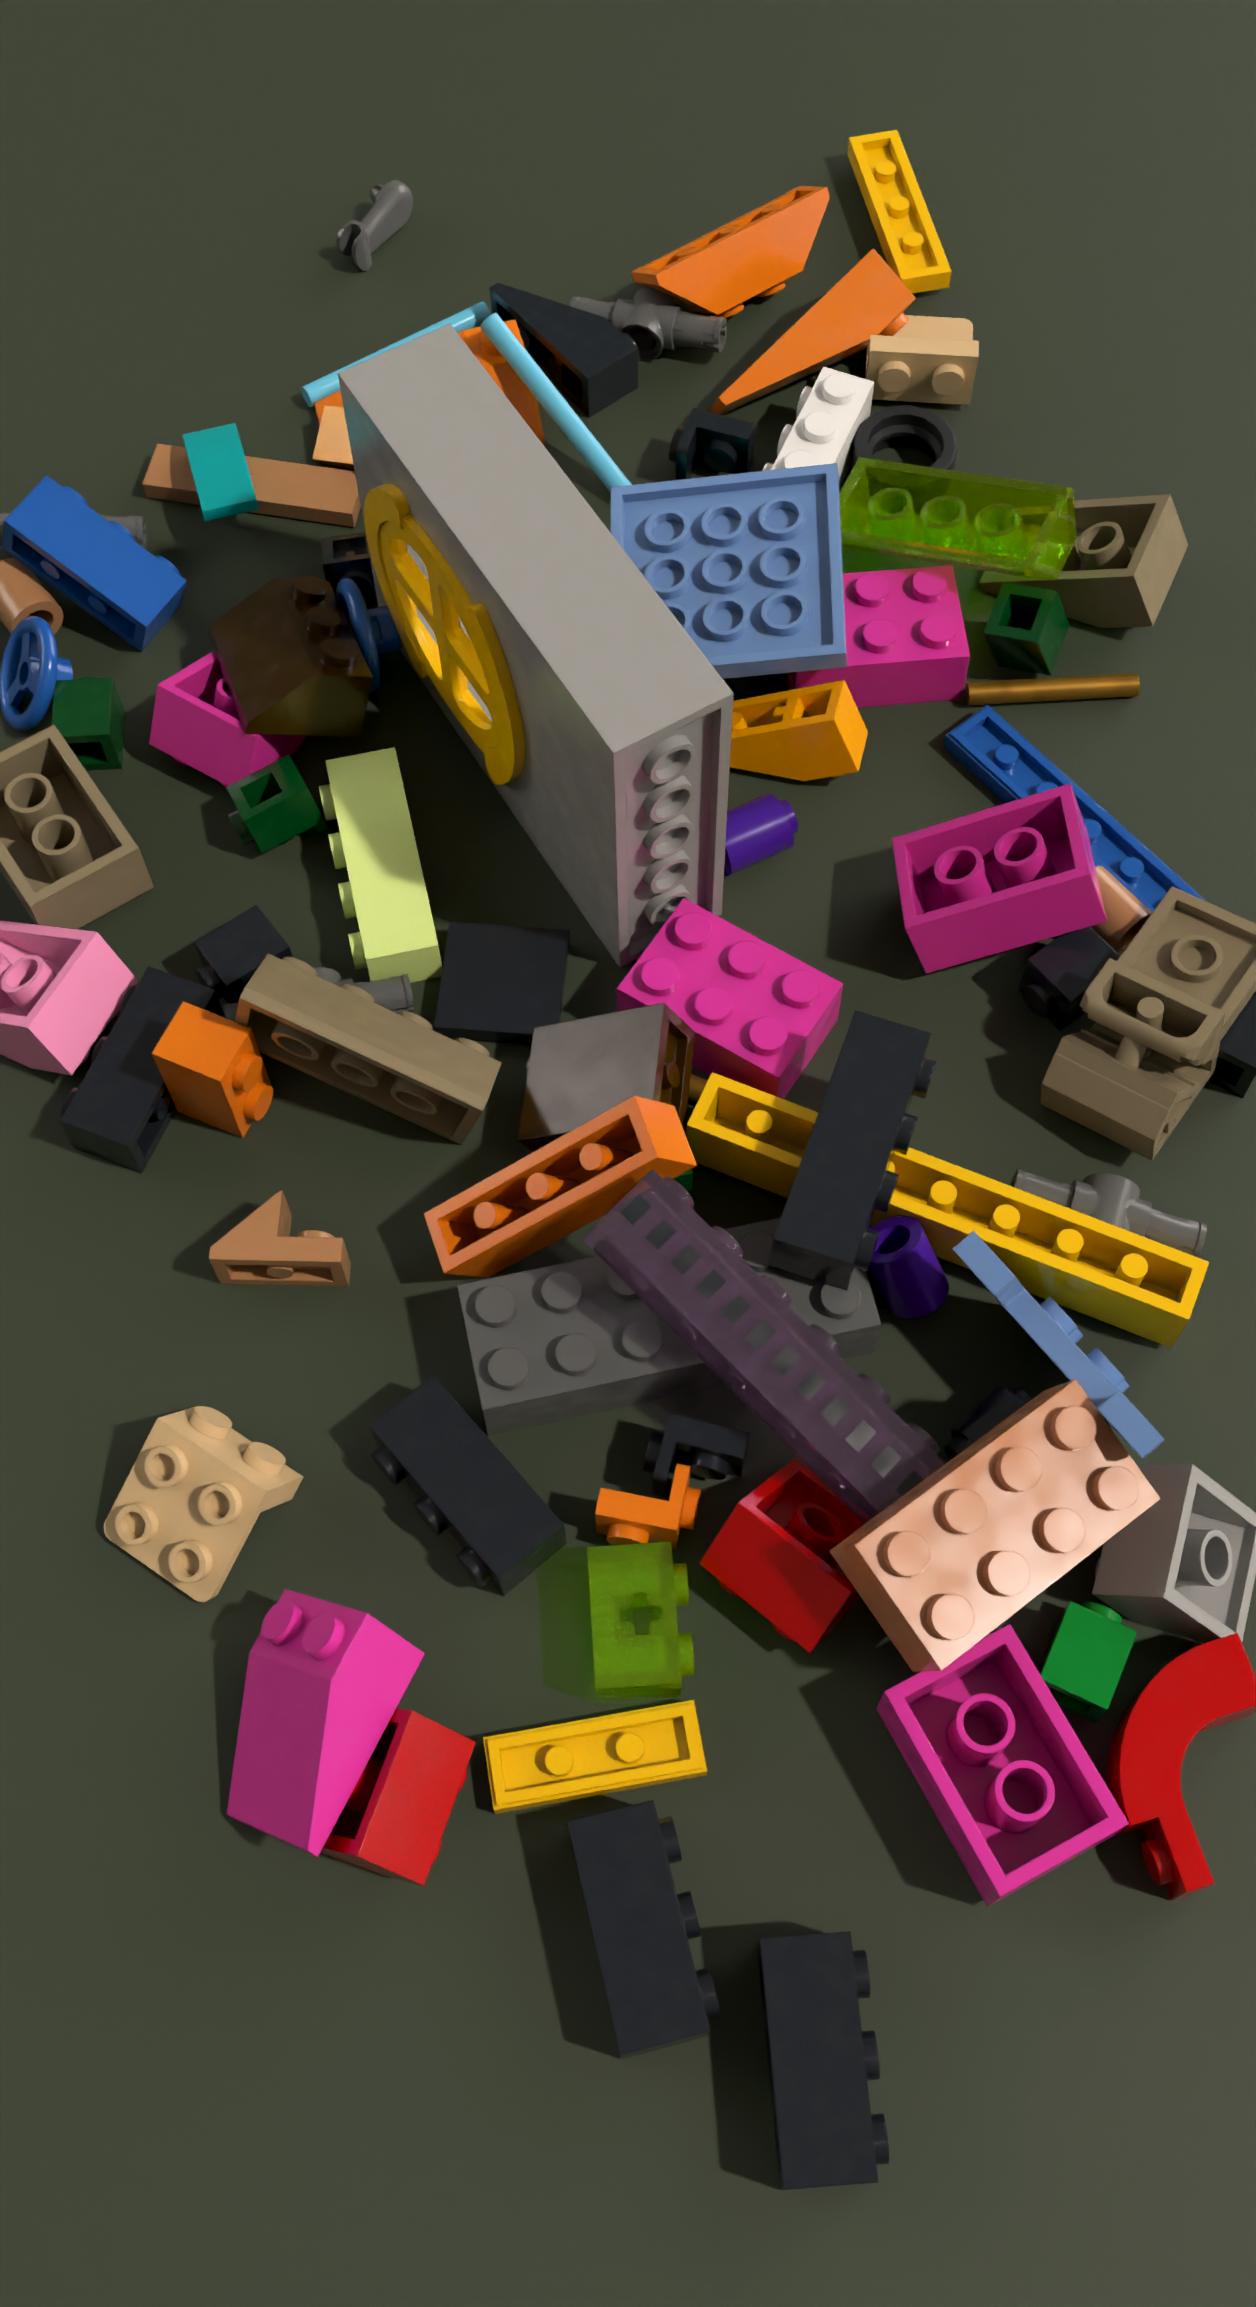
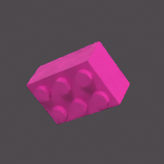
[787,565,970,708]
[892,783,1107,974]
[617,898,843,1099]
[876,1624,1129,1907]

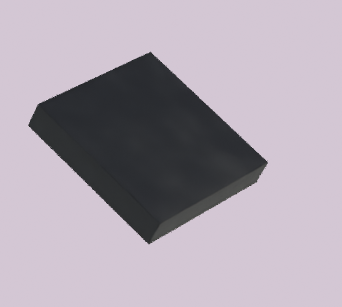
[434,921,570,1044]

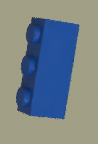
[2,475,187,652]

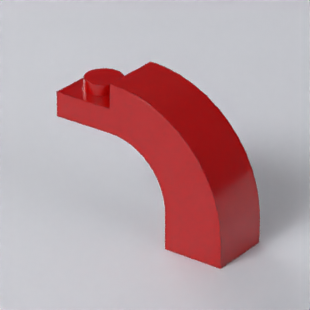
[1106,1633,1256,1901]

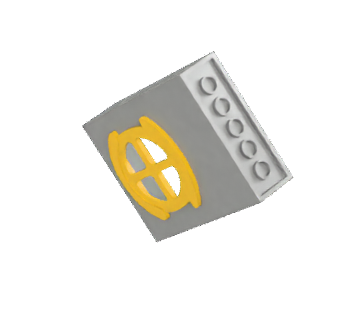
[338,323,733,968]

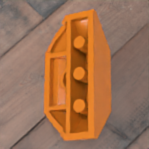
[631,186,830,318]

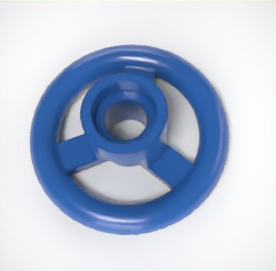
[336,578,401,693]
[0,616,73,731]

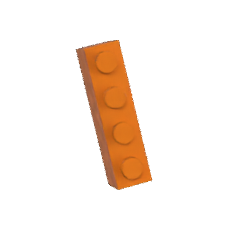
[423,1095,697,1278]

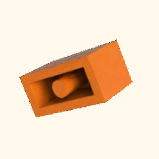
[151,1001,273,1138]

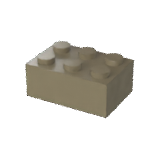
[0,724,154,929]

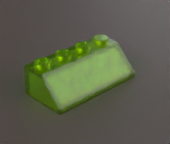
[840,457,1077,580]

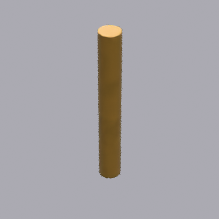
[965,673,1140,705]

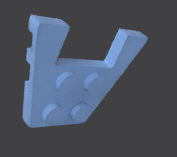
[953,1230,1165,1459]

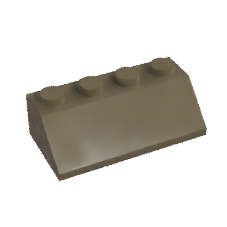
[235,953,502,1145]

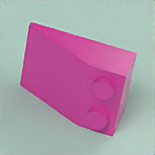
[149,651,307,787]
[227,1589,425,1857]

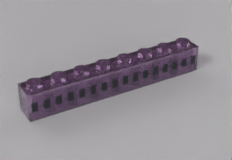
[582,1169,1011,1633]

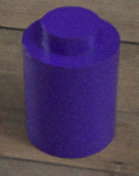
[724,793,798,876]
[868,1216,949,1319]

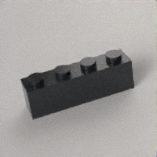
[770,1010,937,1290]

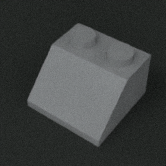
[1092,1464,1256,1643]

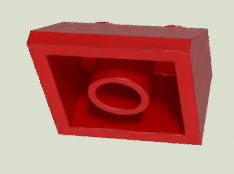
[699,1458,872,1653]
[320,1708,476,1886]

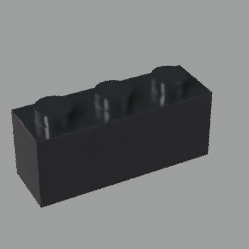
[60,966,225,1174]
[369,1375,567,1596]
[567,1800,720,2060]
[757,1931,889,2190]

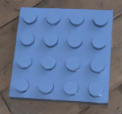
[611,463,847,679]

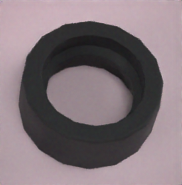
[851,405,957,512]

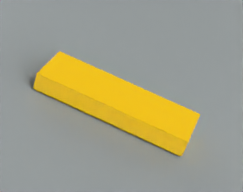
[483,1700,707,1814]

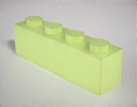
[319,747,443,983]

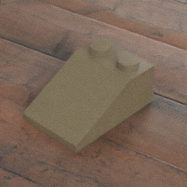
[979,494,1188,628]

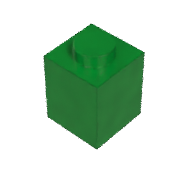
[1038,1601,1138,1724]

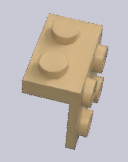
[865,315,979,405]
[104,1406,303,1602]

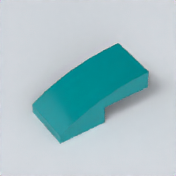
[182,423,259,522]

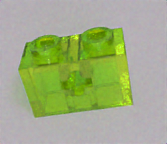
[587,1542,695,1703]

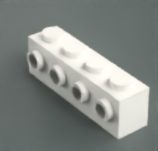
[762,366,874,489]

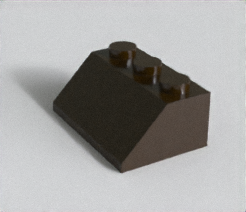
[208,576,373,737]

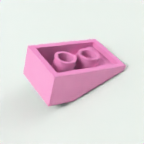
[0,920,138,1075]

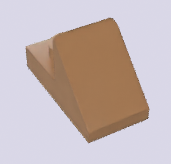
[209,1191,351,1287]

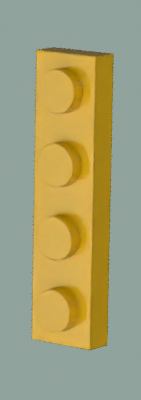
[847,130,952,294]

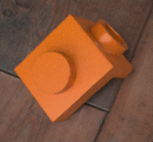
[595,1463,701,1550]

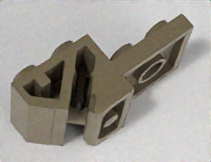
[1040,886,1256,1160]

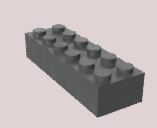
[457,1218,881,1436]

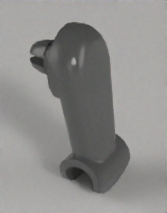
[336,180,413,271]

